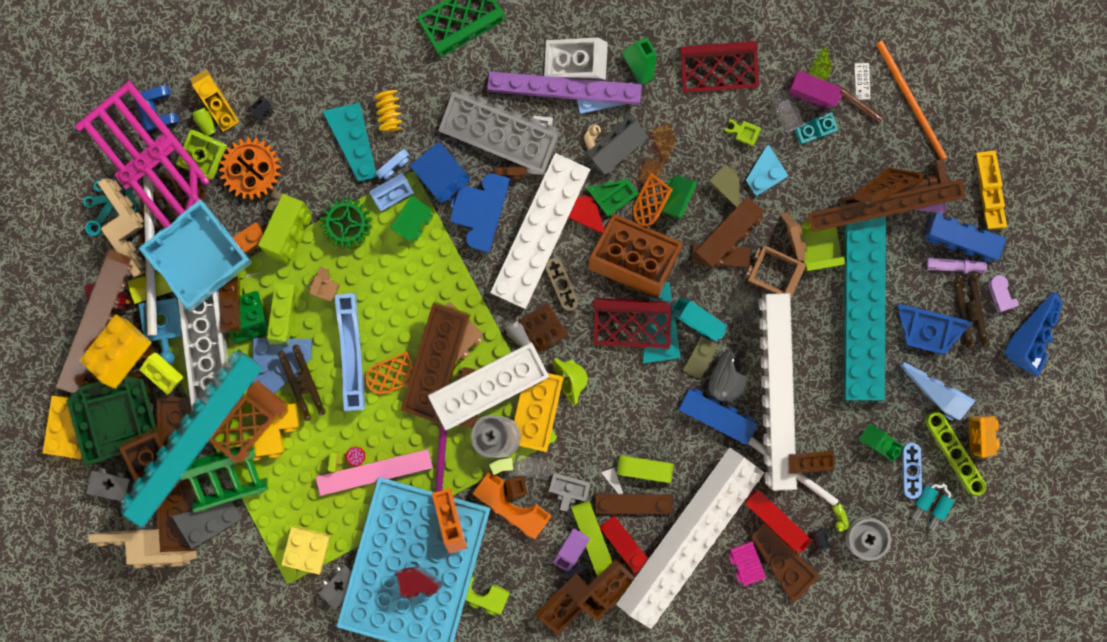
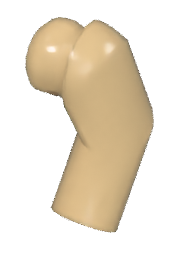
[583,125,601,151]

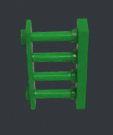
[180,444,268,512]

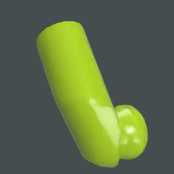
[832,503,849,532]

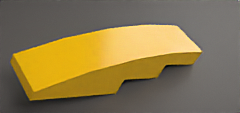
[976,151,1007,231]

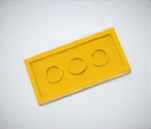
[514,373,564,452]

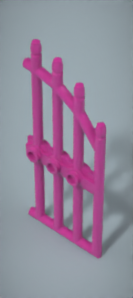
[75,80,210,229]

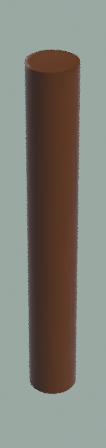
[836,84,883,123]

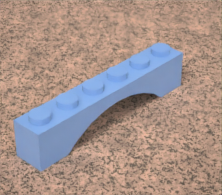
[335,293,366,411]

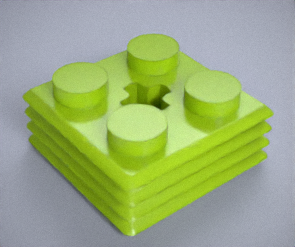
[176,130,227,180]

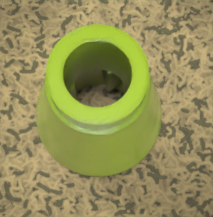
[192,107,216,136]

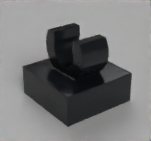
[248,95,274,121]
[564,563,589,582]

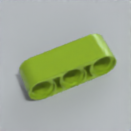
[616,455,674,483]

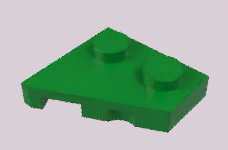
[586,179,639,218]

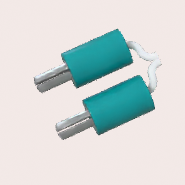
[912,484,955,530]

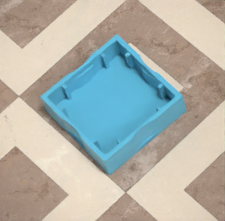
[139,199,252,311]

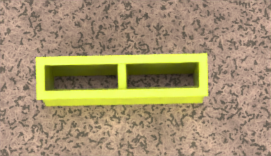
[127,271,173,304]

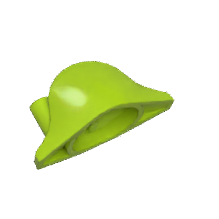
[552,358,588,406]

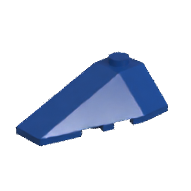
[1004,292,1063,377]

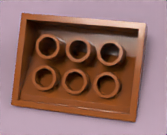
[588,214,683,299]

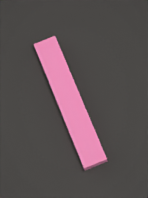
[316,449,433,496]

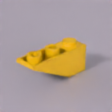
[190,69,239,132]

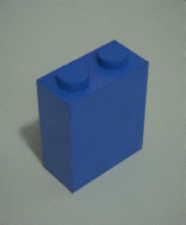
[410,142,470,204]

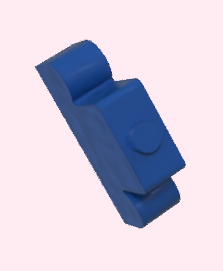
[450,174,510,253]

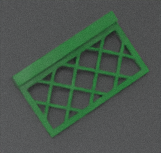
[417,0,506,58]

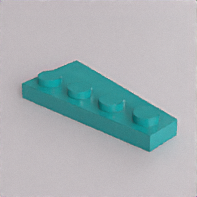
[643,282,681,363]

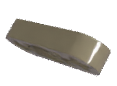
[546,258,578,311]

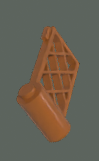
[208,381,289,464]

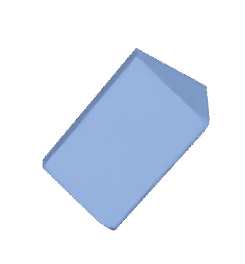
[370,173,414,212]

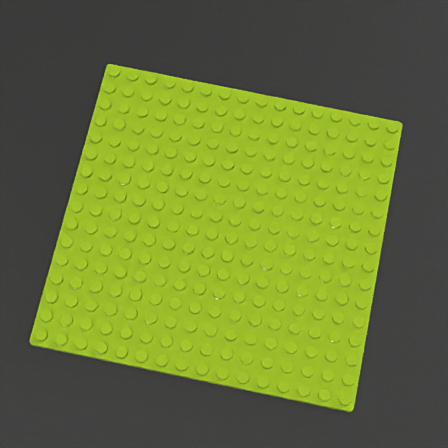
[157,171,557,583]

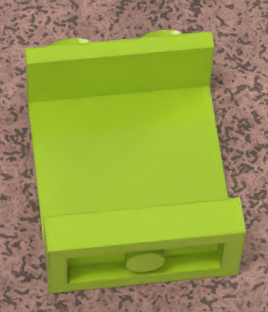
[800,220,845,272]

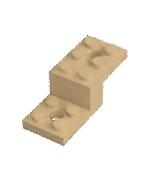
[98,179,146,277]
[88,529,197,568]

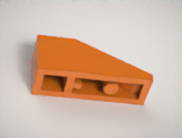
[432,488,468,554]

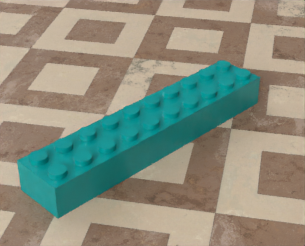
[843,216,886,400]
[120,349,262,528]

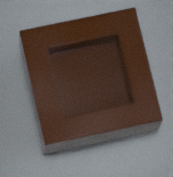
[505,476,528,499]

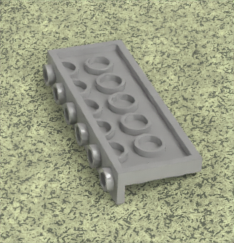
[439,89,562,174]

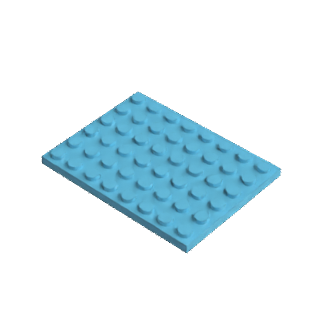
[337,477,491,642]

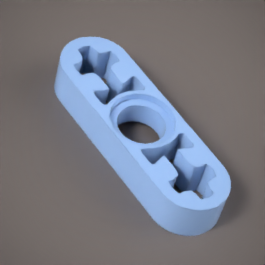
[902,443,922,499]

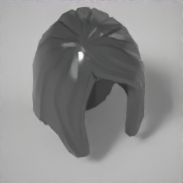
[709,349,751,401]

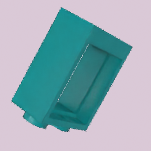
[671,297,727,342]

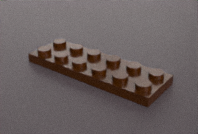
[401,302,471,423]

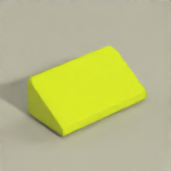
[139,352,183,395]

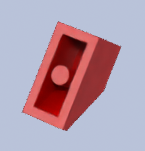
[568,195,605,234]

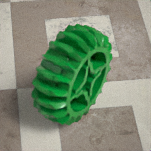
[320,197,372,249]

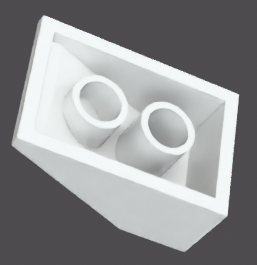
[544,38,608,81]

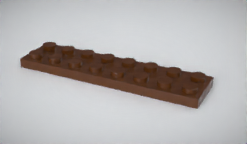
[157,397,197,552]

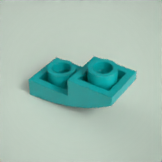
[793,112,838,145]

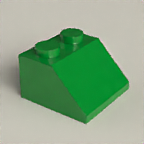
[658,175,698,220]
[390,195,434,243]

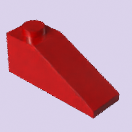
[599,515,649,574]

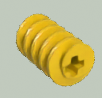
[374,90,403,132]

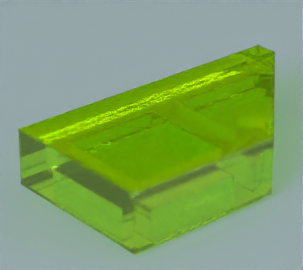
[808,46,833,81]

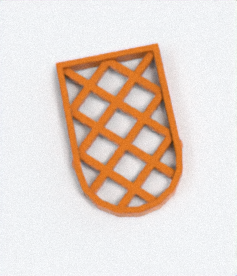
[633,173,673,226]
[366,352,414,394]

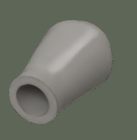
[505,320,531,347]

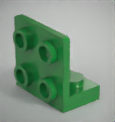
[228,291,269,344]

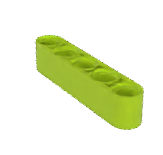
[925,412,986,495]
[571,500,616,586]

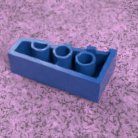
[923,212,1006,263]

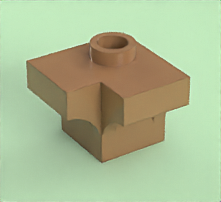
[309,267,341,302]

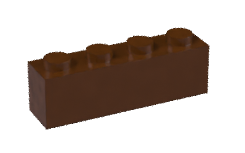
[694,196,764,270]

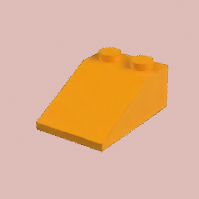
[968,416,1000,457]

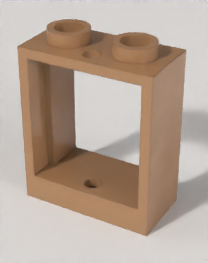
[746,245,806,299]

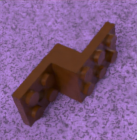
[535,559,635,635]

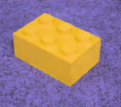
[80,314,152,388]
[43,395,82,459]

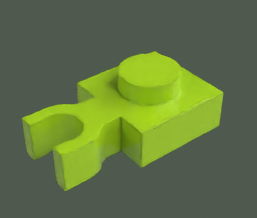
[725,119,761,147]

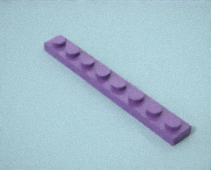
[487,72,642,105]

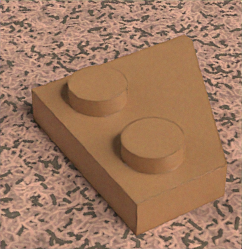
[781,212,807,261]

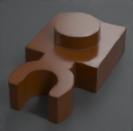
[494,167,527,179]

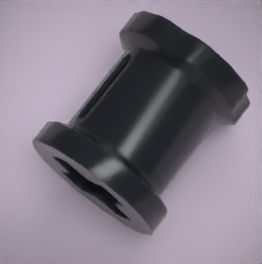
[810,528,832,551]

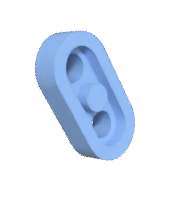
[376,149,410,180]

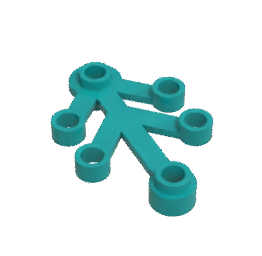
[83,179,138,236]

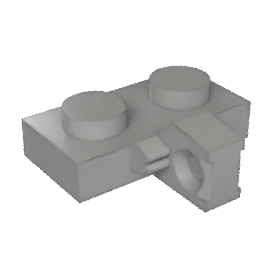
[549,473,591,511]

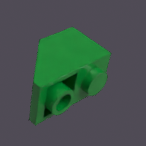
[621,37,657,85]
[859,424,904,462]

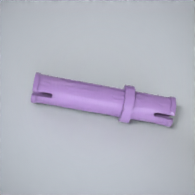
[927,258,987,274]

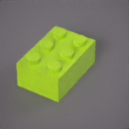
[258,194,312,264]

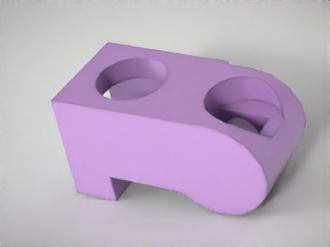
[989,275,1019,312]

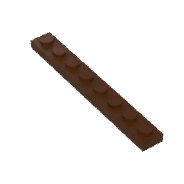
[808,179,966,232]

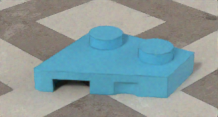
[746,145,788,197]

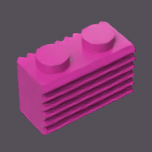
[728,540,766,586]

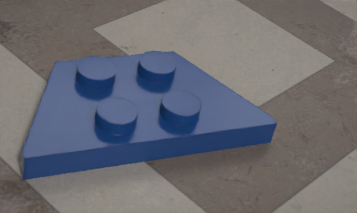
[898,304,971,355]

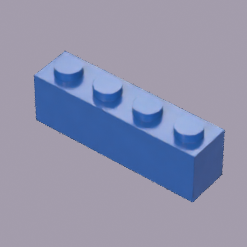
[678,388,758,445]

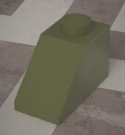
[708,164,740,208]
[683,336,718,379]

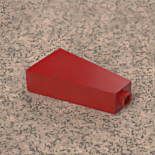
[745,490,812,555]

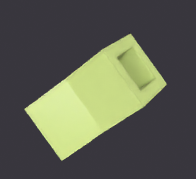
[489,456,513,475]

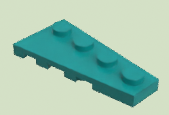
[323,103,377,182]

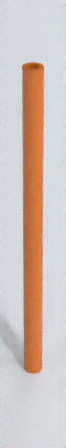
[876,40,947,160]

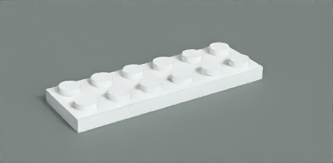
[428,342,549,430]

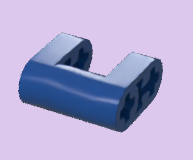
[135,85,179,133]

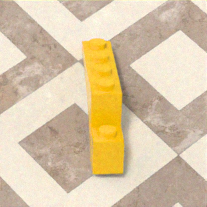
[204,403,300,463]

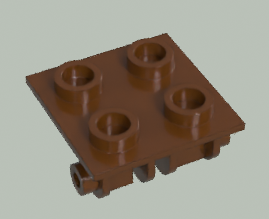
[518,302,568,353]

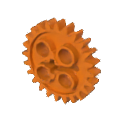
[219,137,282,200]

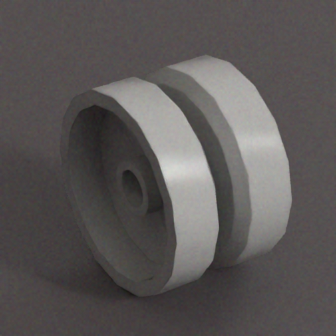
[471,415,521,458]
[845,516,891,561]

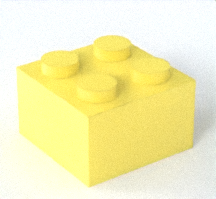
[282,525,331,574]

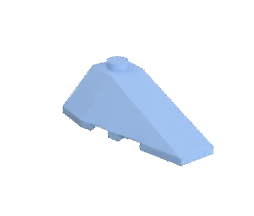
[899,362,975,421]

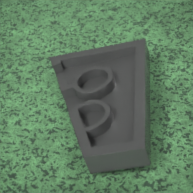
[172,502,242,549]

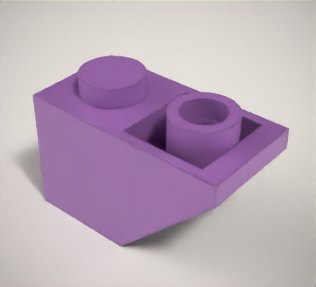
[552,529,590,571]

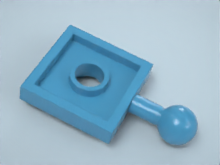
[139,298,183,365]

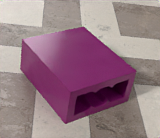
[787,70,843,110]

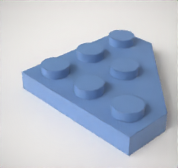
[253,338,312,394]

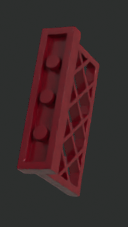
[679,41,759,93]
[593,298,673,349]

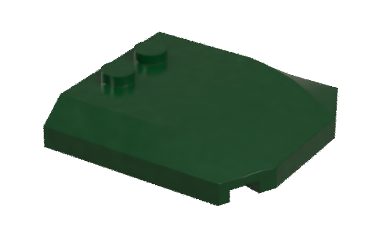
[66,376,158,466]

